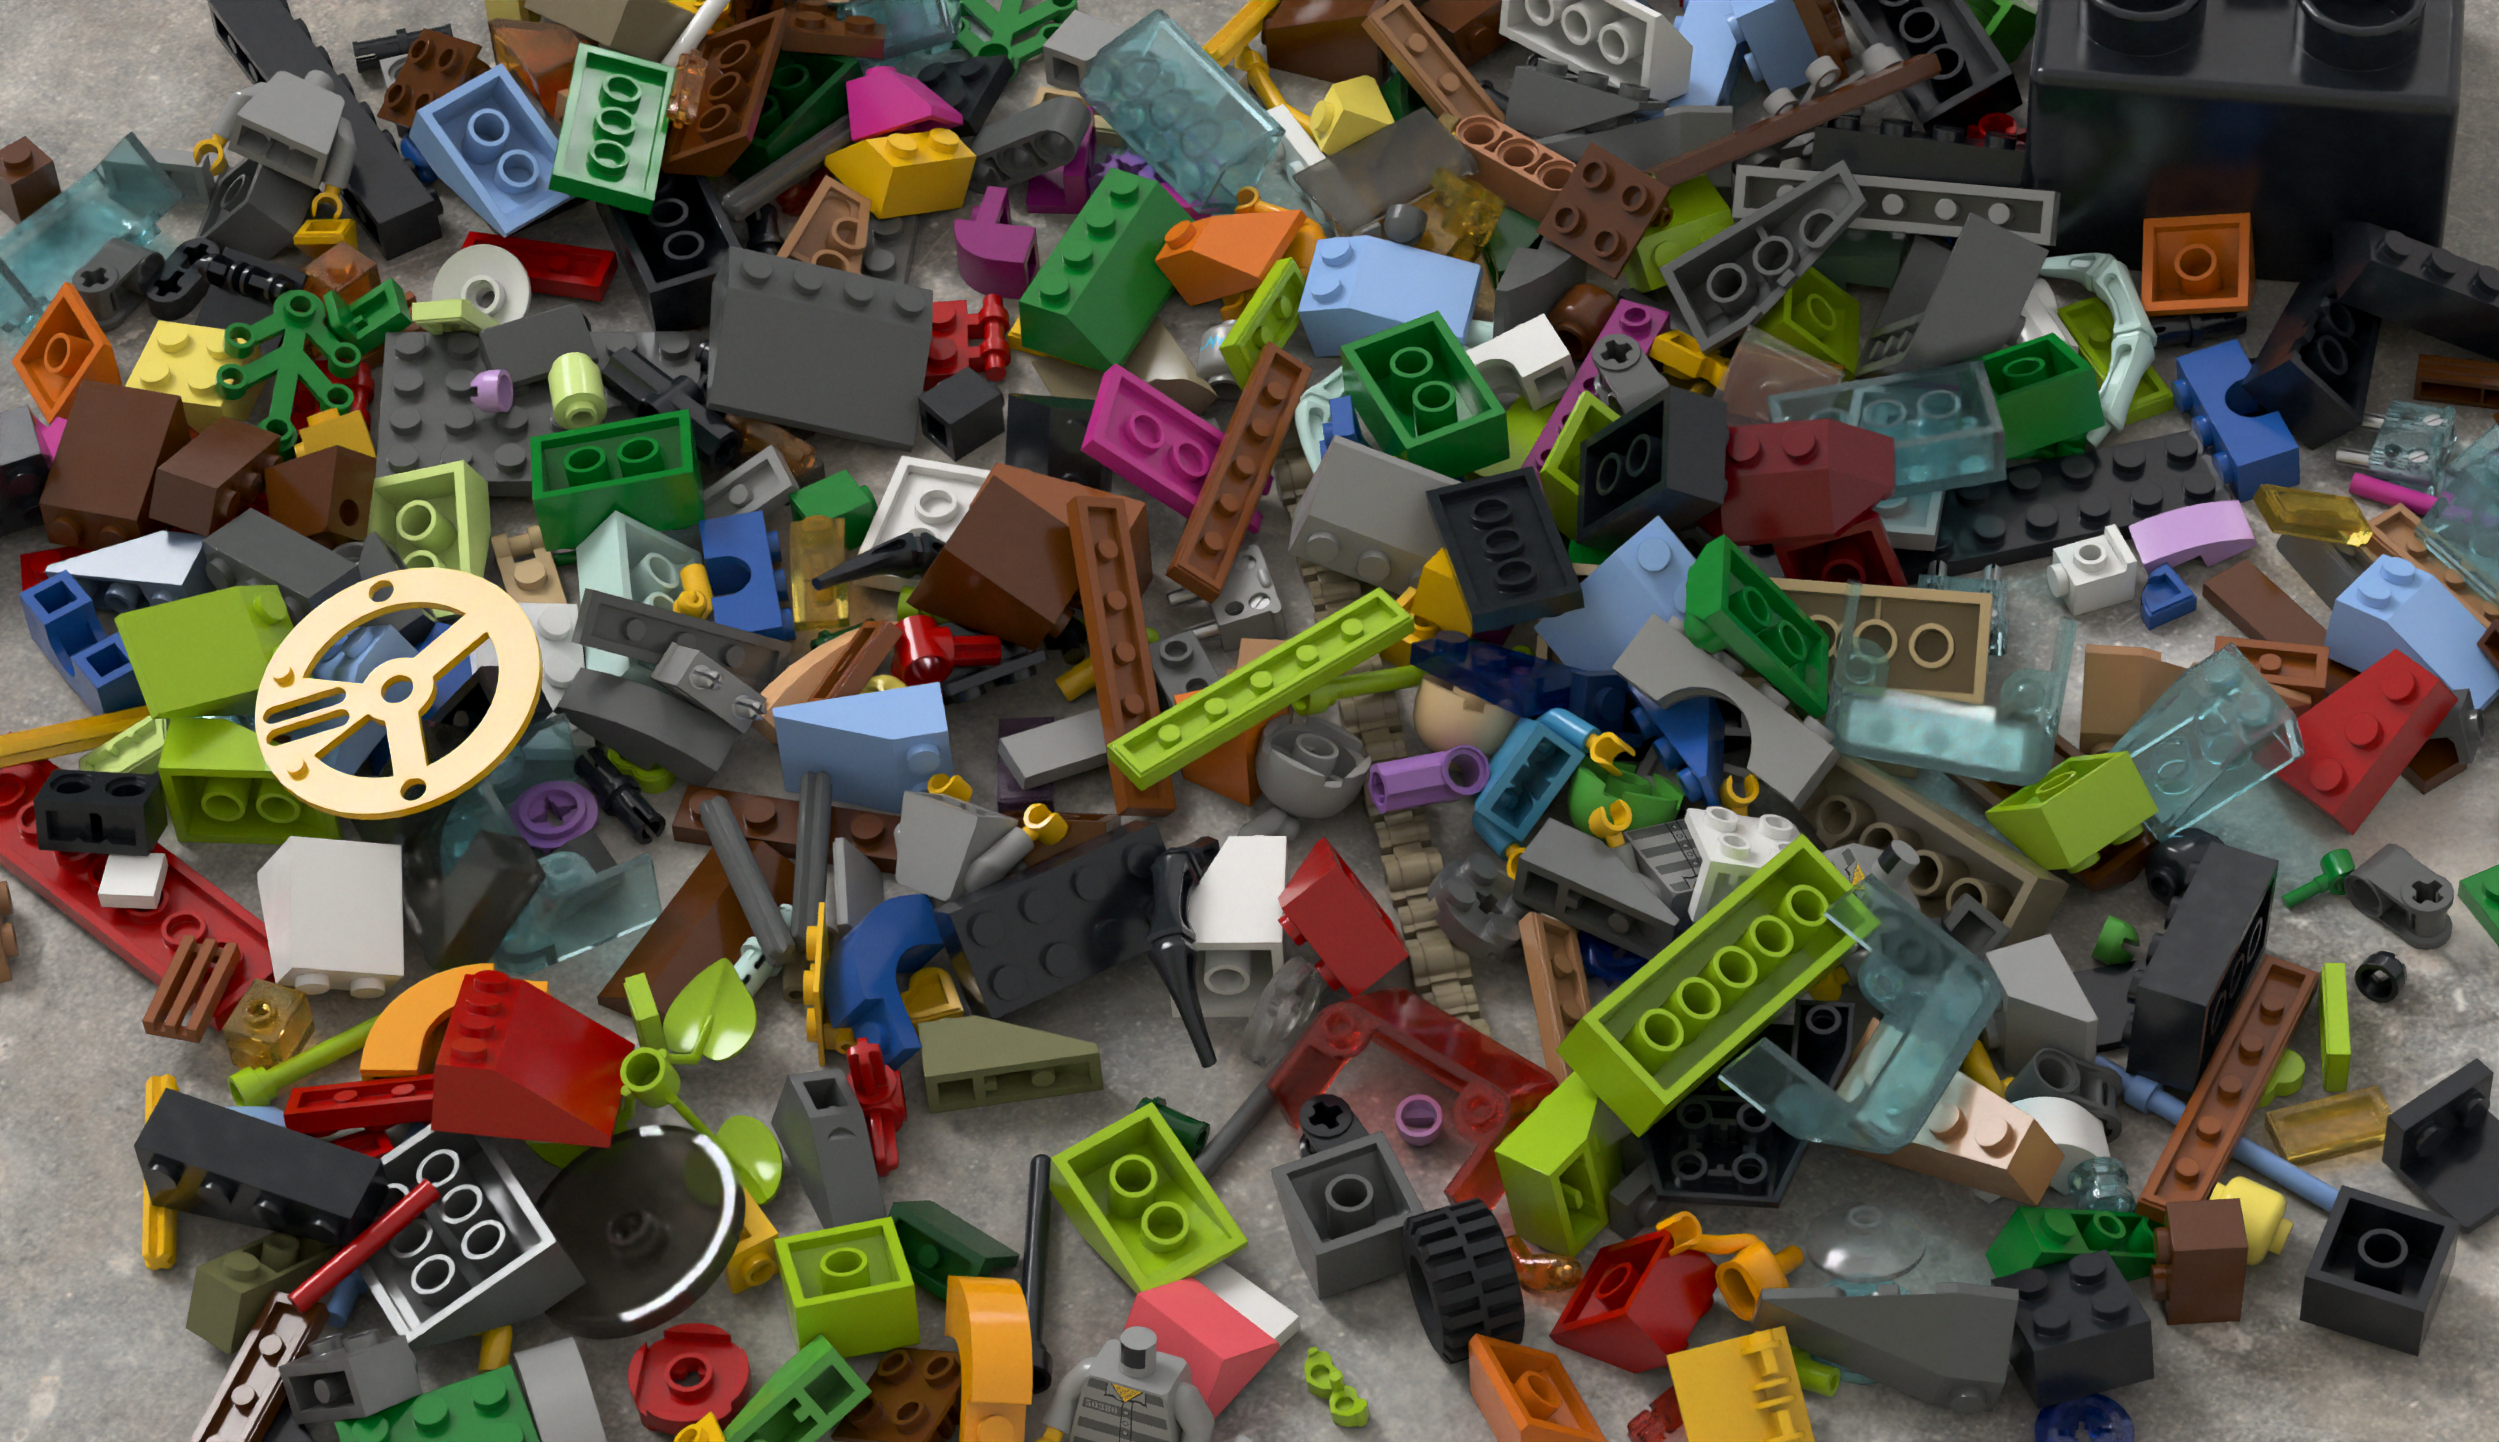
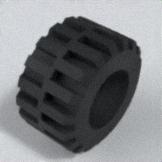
[1402,1197,1525,1365]

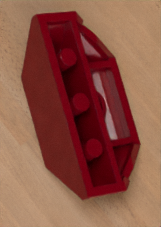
[1694,418,1896,546]

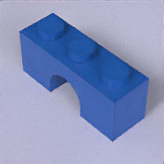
[2171,339,2300,503]
[698,510,796,664]
[19,569,146,715]

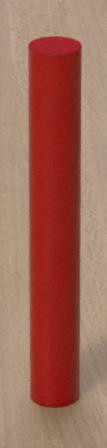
[287,1179,441,1315]

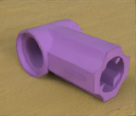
[1368,745,1490,814]

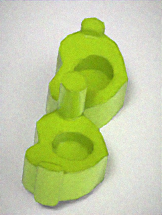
[1304,1346,1370,1427]

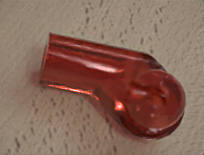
[776,165,836,217]

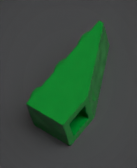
[1985,1206,2164,1282]

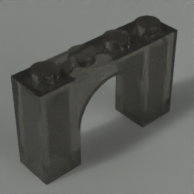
[350,719,546,972]

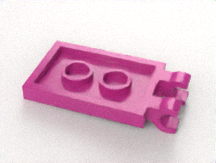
[1081,363,1273,547]

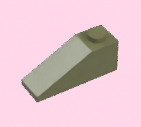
[917,1015,1104,1114]

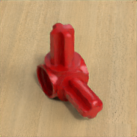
[891,615,1002,687]
[846,1037,908,1177]

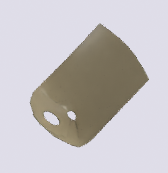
[1031,317,1218,417]

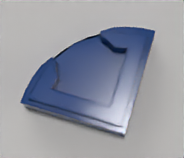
[2140,562,2197,630]

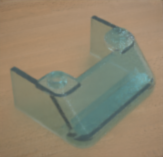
[0,132,185,336]
[1824,578,2078,786]
[427,712,662,976]
[1718,873,2002,1154]

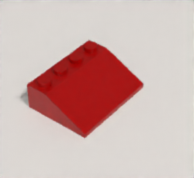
[431,970,635,1148]

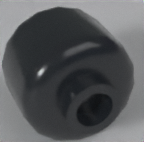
[2145,827,2225,907]

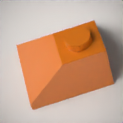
[1154,209,1307,307]

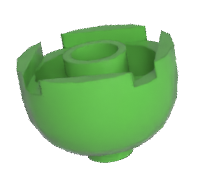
[1566,756,1684,847]

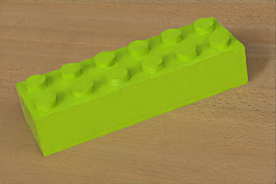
[1555,833,1884,1138]

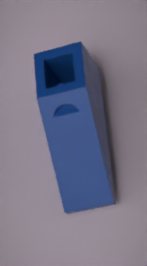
[1628,685,1725,808]

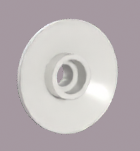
[432,244,531,324]

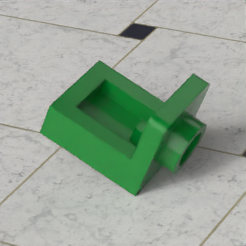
[323,278,413,356]

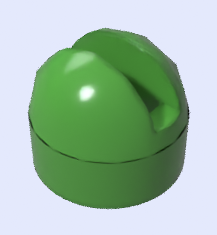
[2091,915,2140,965]

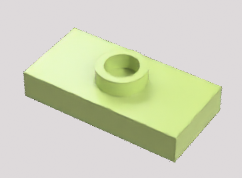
[412,299,500,335]
[79,715,171,775]

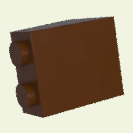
[1261,0,1416,89]
[39,379,192,551]
[906,475,1081,651]

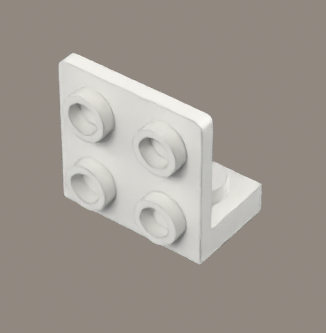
[1684,806,1800,923]

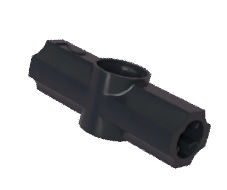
[601,347,743,471]

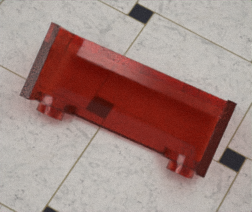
[1265,986,1559,1211]

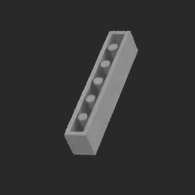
[1732,164,2061,246]

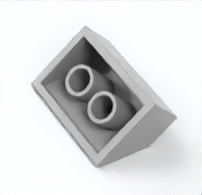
[1288,435,1462,595]

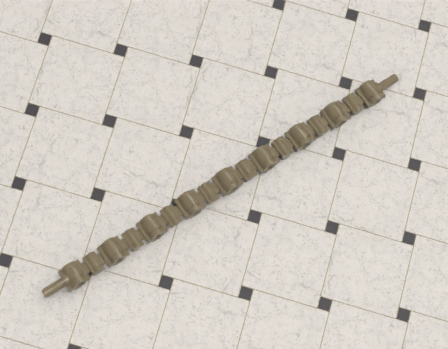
[1273,384,1498,1125]

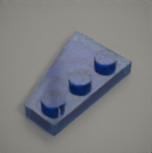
[1410,631,1585,718]

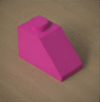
[846,66,963,142]

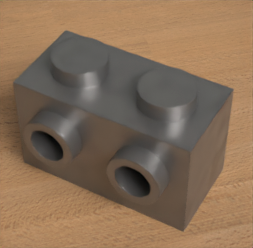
[278,1329,423,1424]

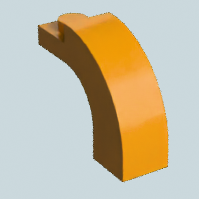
[359,963,551,1081]
[944,1275,1033,1442]

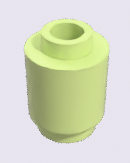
[548,352,607,430]

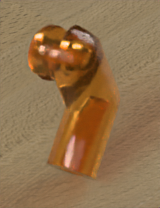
[1505,1234,1583,1294]

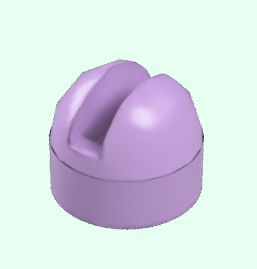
[470,369,513,413]
[1395,1094,1443,1147]

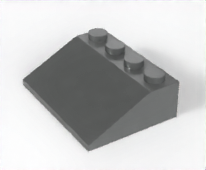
[706,246,933,452]
[344,1124,587,1352]

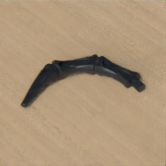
[812,532,1088,665]
[1146,836,1220,1068]

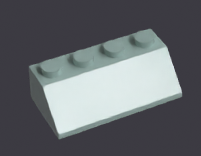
[576,510,708,697]

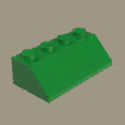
[1019,167,1195,372]

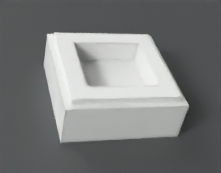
[98,853,168,909]

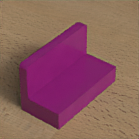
[1026,107,1097,214]

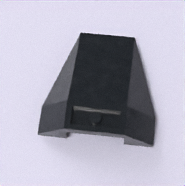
[1639,999,1855,1209]

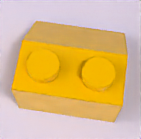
[824,128,977,219]

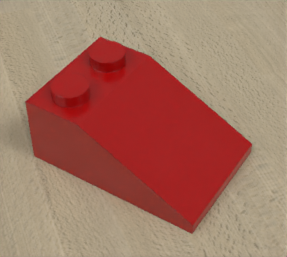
[1278,837,1409,999]

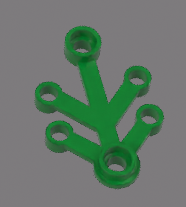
[940,0,1078,82]
[215,290,361,462]

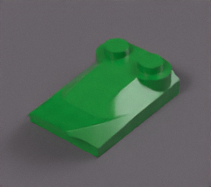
[1684,534,1829,722]

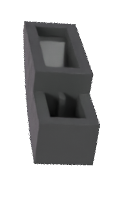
[1493,237,1587,338]
[553,667,741,787]

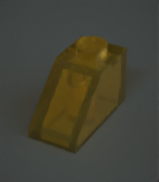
[789,515,851,631]

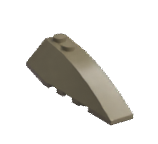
[1783,742,2070,978]

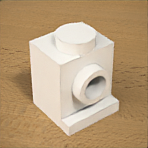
[2047,524,2137,616]

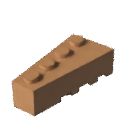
[1822,1017,2065,1206]

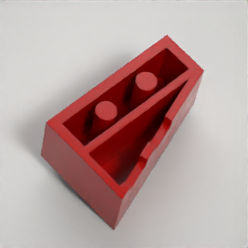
[2247,649,2459,835]

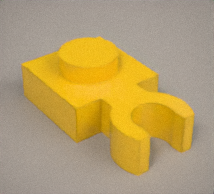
[1648,329,1733,391]

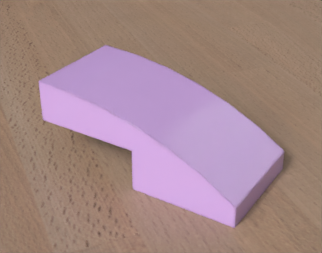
[2128,500,2258,575]

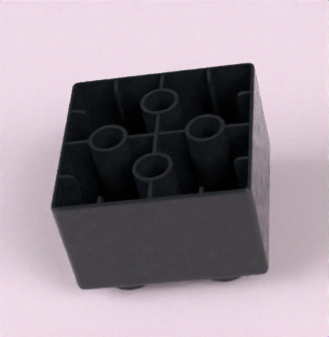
[2023,0,2465,282]

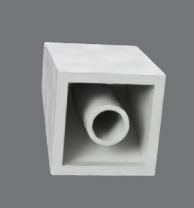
[1170,835,1291,1018]
[257,836,404,999]

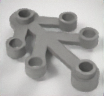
[1732,43,1904,176]

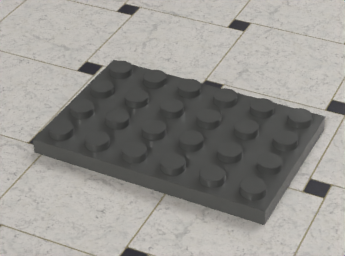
[375,331,702,496]

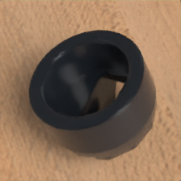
[2355,951,2407,1003]

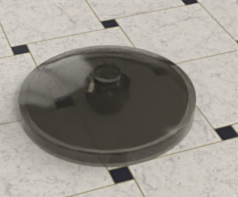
[536,1125,746,1340]

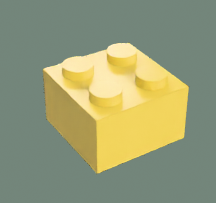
[125,320,267,440]

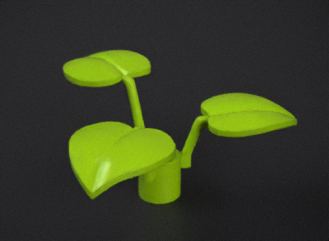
[524,958,784,1211]

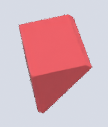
[1123,1277,1281,1420]

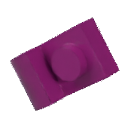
[954,186,1040,300]

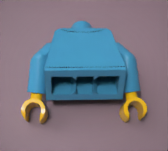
[1472,708,1635,880]

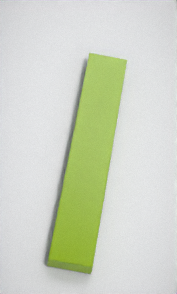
[1107,587,1415,792]

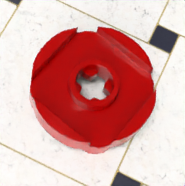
[628,1323,752,1435]

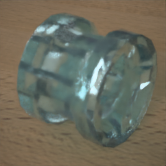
[2067,1157,2137,1213]

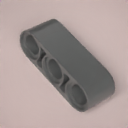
[968,96,1092,194]

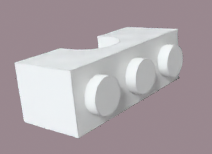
[1466,313,1576,412]

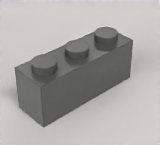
[202,508,362,628]

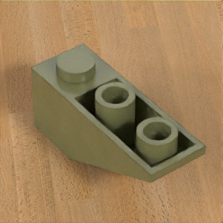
[186,1232,344,1355]

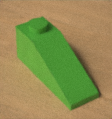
[723,1332,872,1442]

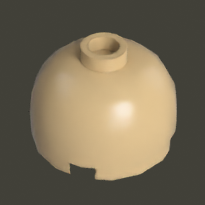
[1413,674,1527,772]

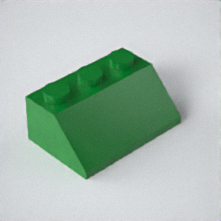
[530,409,706,552]

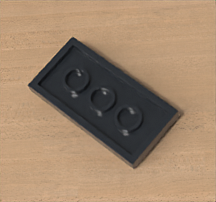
[1425,466,1585,634]

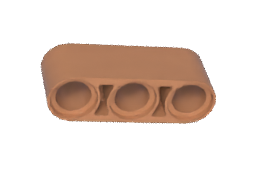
[1456,115,1576,222]

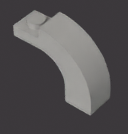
[513,1336,607,1442]

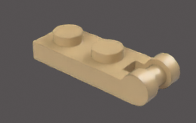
[490,524,567,604]

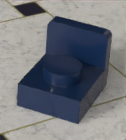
[1568,670,1644,757]

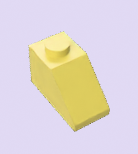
[1310,75,1397,170]

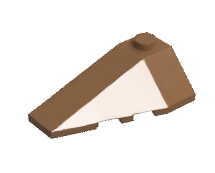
[776,175,871,275]
[2079,644,2311,773]

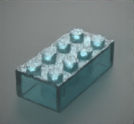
[1766,360,2007,501]

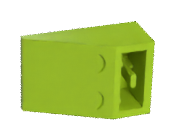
[1494,1071,1632,1261]

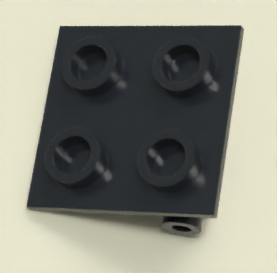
[195,247,309,356]

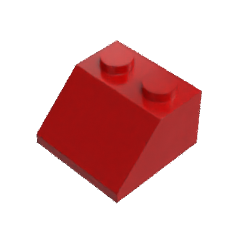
[1549,1229,1718,1374]

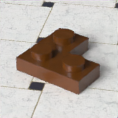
[782,0,886,59]

